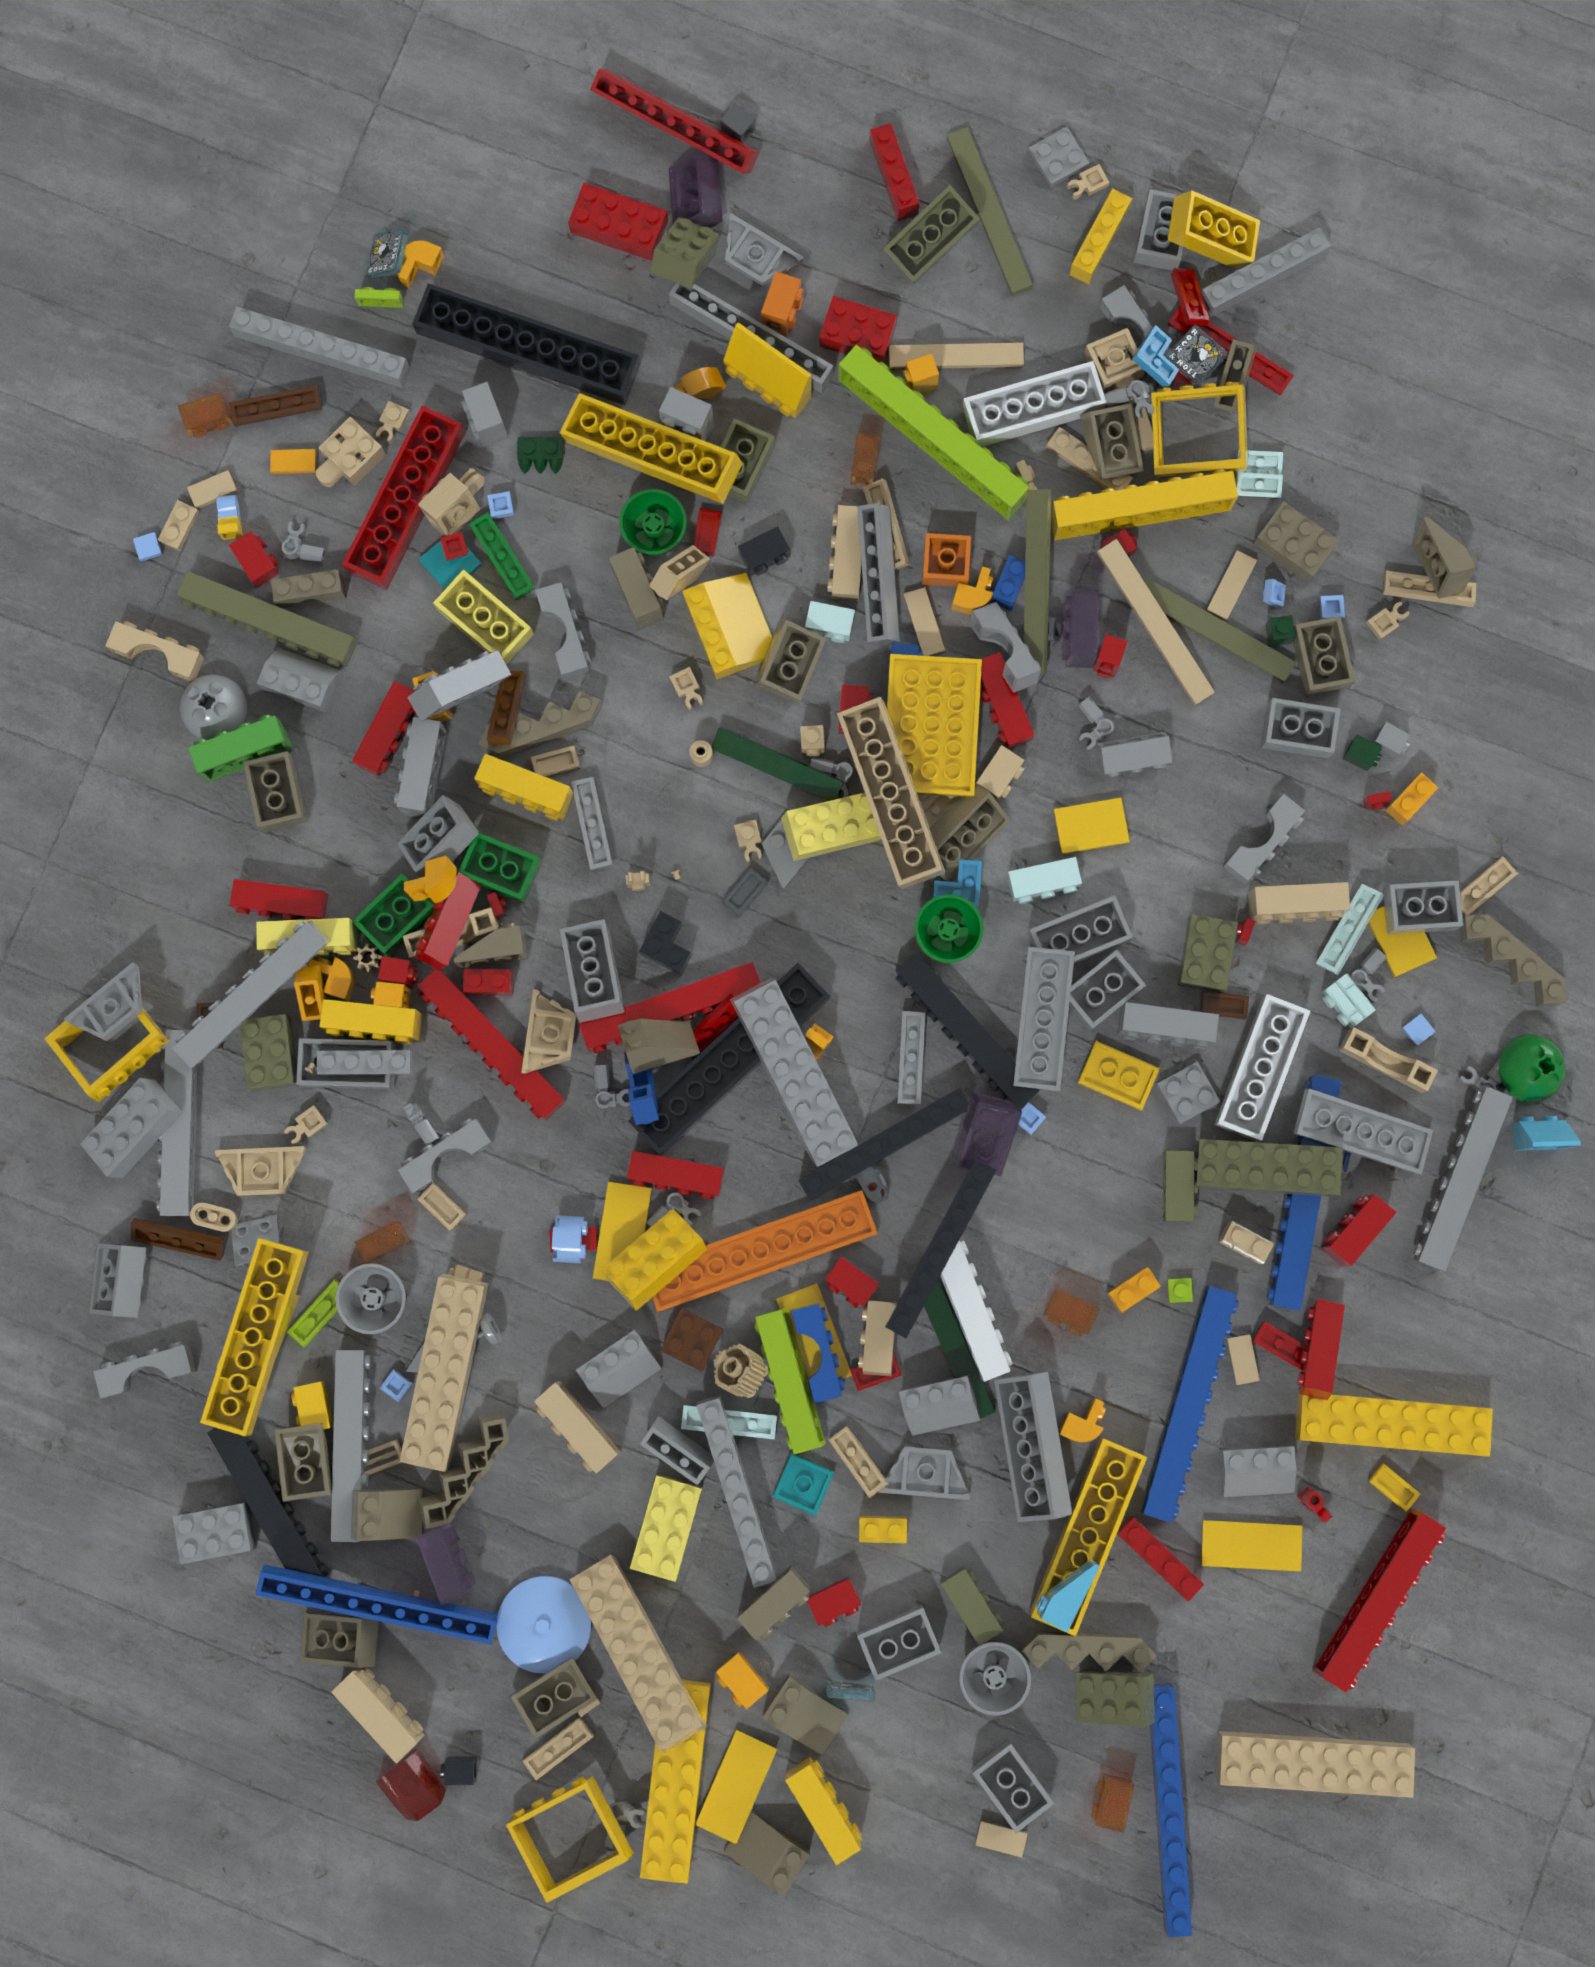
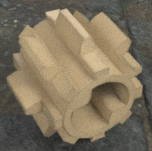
[353,943,382,973]

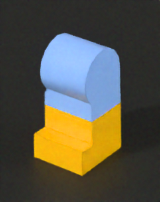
[216,495,243,540]

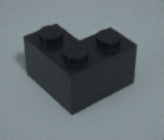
[639,911,692,976]

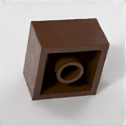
[660,1308,724,1372]

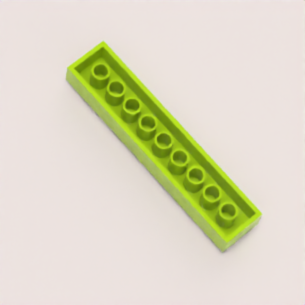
[838,345,1030,521]

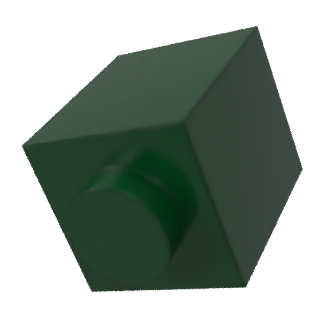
[1265,615,1296,647]
[1343,734,1382,771]

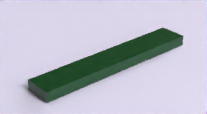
[711,727,844,801]
[924,1282,995,1418]

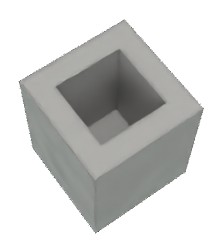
[1373,722,1410,759]

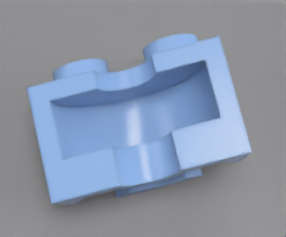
[552,1215,588,1263]

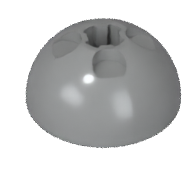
[179,674,247,740]
[336,1264,406,1334]
[960,1642,1031,1715]

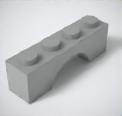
[1099,285,1172,380]
[535,582,592,680]
[970,602,1041,693]
[1223,794,1305,884]
[398,1118,494,1194]
[93,1341,197,1399]

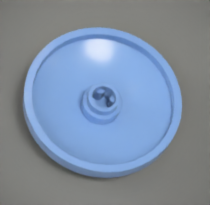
[496,1576,592,1674]

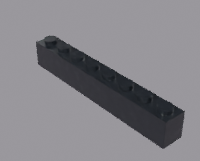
[895,952,1040,1110]
[798,1088,972,1201]
[885,1159,997,1339]
[207,1428,330,1578]

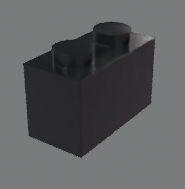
[738,526,791,576]

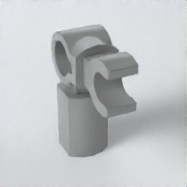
[1104,380,1154,418]
[282,521,326,563]
[1078,696,1114,751]
[810,757,853,798]
[1349,948,1386,1003]
[1458,1058,1502,1091]
[593,1065,630,1109]
[403,1102,440,1146]
[646,1193,701,1227]
[605,1801,647,1849]

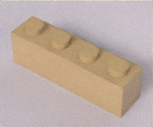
[828,505,861,601]

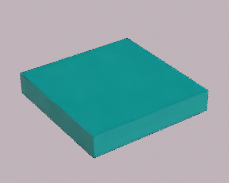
[418,541,482,590]
[773,1453,834,1516]

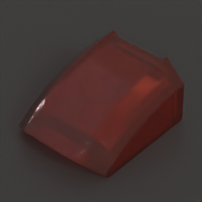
[376,1749,446,1821]

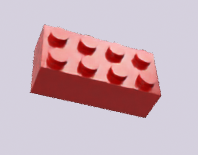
[568,182,669,261]

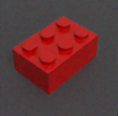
[819,296,897,363]
[1321,1194,1397,1267]

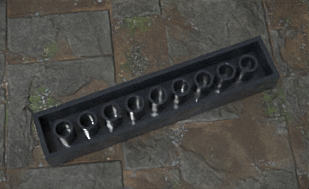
[412,283,640,405]
[628,963,830,1156]

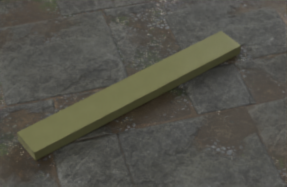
[946,127,1033,295]
[1024,489,1051,674]
[1140,574,1296,683]

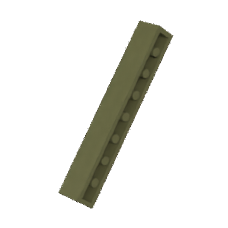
[177,571,357,667]

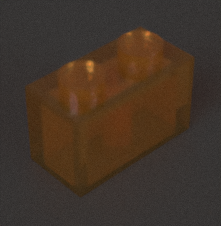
[178,392,233,438]
[851,432,880,486]
[355,1220,411,1263]
[1043,1289,1100,1337]
[1091,1773,1135,1833]

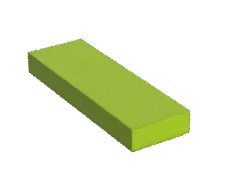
[287,1279,340,1348]

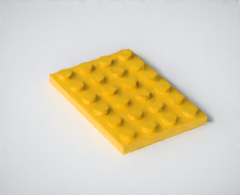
[887,654,982,797]

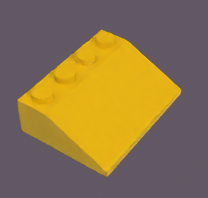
[723,323,812,419]
[682,573,773,680]

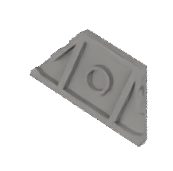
[725,213,804,286]
[762,808,810,889]
[64,962,143,1041]
[879,1446,970,1500]

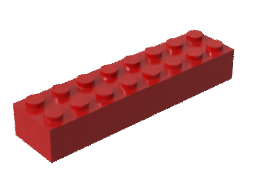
[342,406,466,590]
[1313,1508,1446,1693]

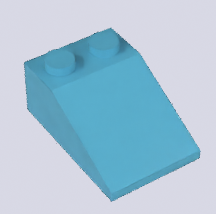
[1512,1116,1581,1151]
[1036,1559,1100,1632]

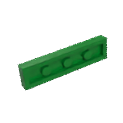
[469,512,535,600]

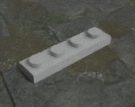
[571,777,613,871]
[897,1011,925,1105]
[317,1050,412,1075]

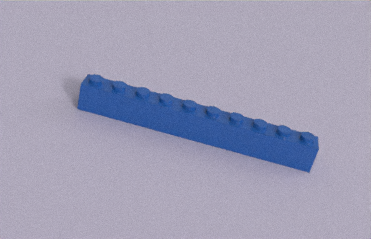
[1267,1075,1342,1311]
[1141,1286,1239,1523]
[255,1564,498,1645]
[1150,1683,1192,1937]

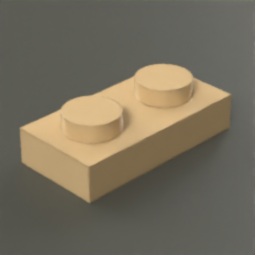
[158,500,199,551]

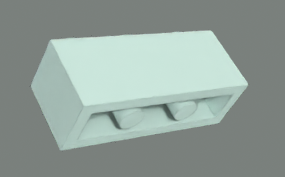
[1007,857,1082,904]

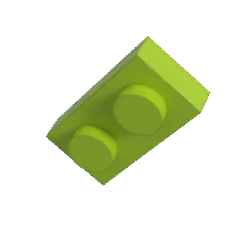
[355,287,403,308]

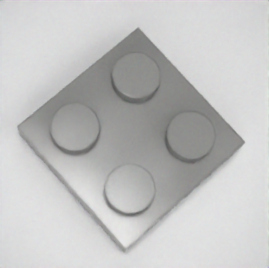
[1028,127,1089,188]
[1156,1061,1220,1125]

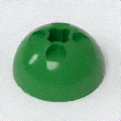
[619,489,687,556]
[915,894,984,963]
[1499,1034,1566,1103]

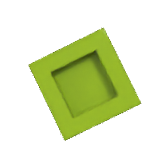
[1167,1278,1193,1303]

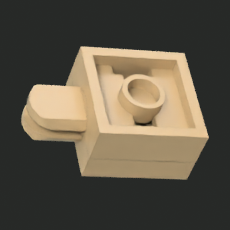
[1084,328,1145,405]
[316,417,386,487]
[418,469,485,537]

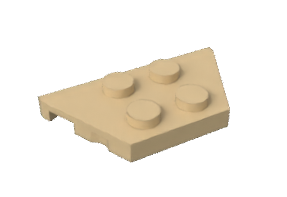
[521,989,576,1074]
[215,1146,306,1196]

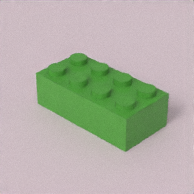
[188,715,293,782]

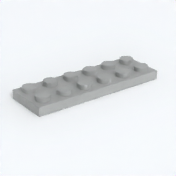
[1013,947,1075,1091]
[1293,1089,1433,1175]

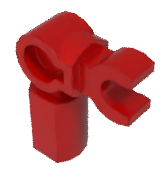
[1297,1486,1332,1523]

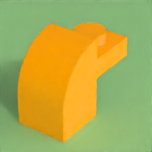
[398,240,444,288]
[674,367,726,399]
[951,566,993,614]
[404,856,456,904]
[308,957,355,1002]
[804,1023,834,1061]
[1058,1398,1106,1442]

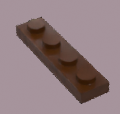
[229,385,322,427]
[487,671,526,745]
[131,1218,224,1261]

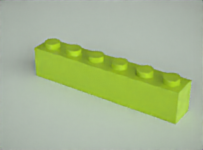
[755,1308,826,1454]

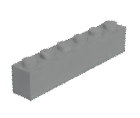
[1201,228,1331,318]
[857,503,900,645]

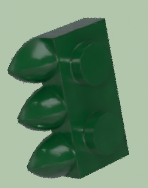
[517,437,563,474]

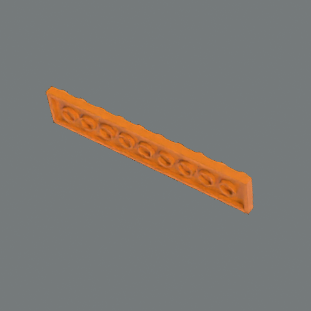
[652,1190,878,1312]

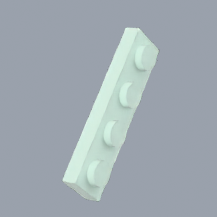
[1316,884,1384,975]
[681,1405,777,1439]

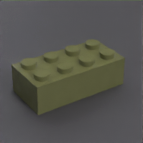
[883,185,981,284]

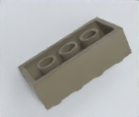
[930,783,1010,882]

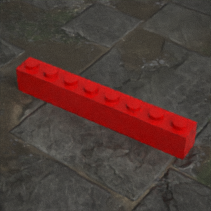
[590,69,760,174]
[579,962,760,1054]
[417,969,566,1120]

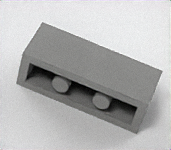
[1097,732,1172,777]
[640,1416,714,1485]

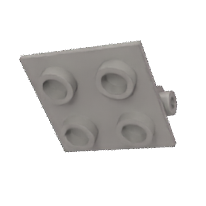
[231,1215,280,1267]

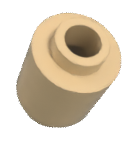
[689,740,713,767]

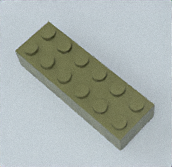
[1197,1139,1344,1197]

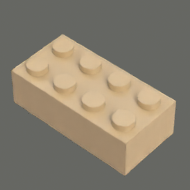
[1248,882,1350,925]
[534,1381,621,1474]
[332,1667,425,1764]

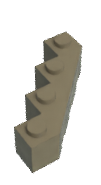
[478,690,602,759]
[1459,914,1567,1006]
[418,1411,509,1529]
[1019,1631,1157,1672]

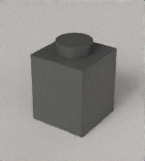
[720,103,755,143]

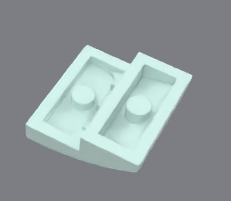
[1235,450,1283,498]

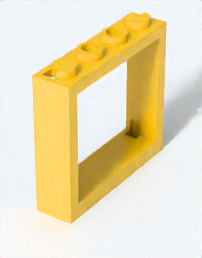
[1151,382,1248,478]
[44,1007,169,1103]
[506,1775,634,1903]

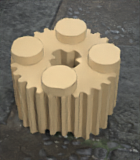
[713,1344,768,1398]

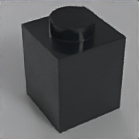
[441,1756,477,1785]

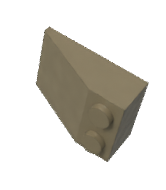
[1080,404,1144,480]
[1412,517,1476,599]
[454,923,529,969]
[618,1019,700,1074]
[275,1423,333,1501]
[351,1489,423,1541]
[300,1613,379,1668]
[509,1657,597,1739]
[762,1673,849,1755]
[724,1810,810,1897]

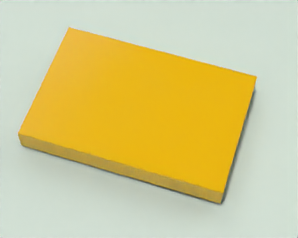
[1053,798,1130,855]
[1368,906,1437,977]
[1078,1041,1160,1111]

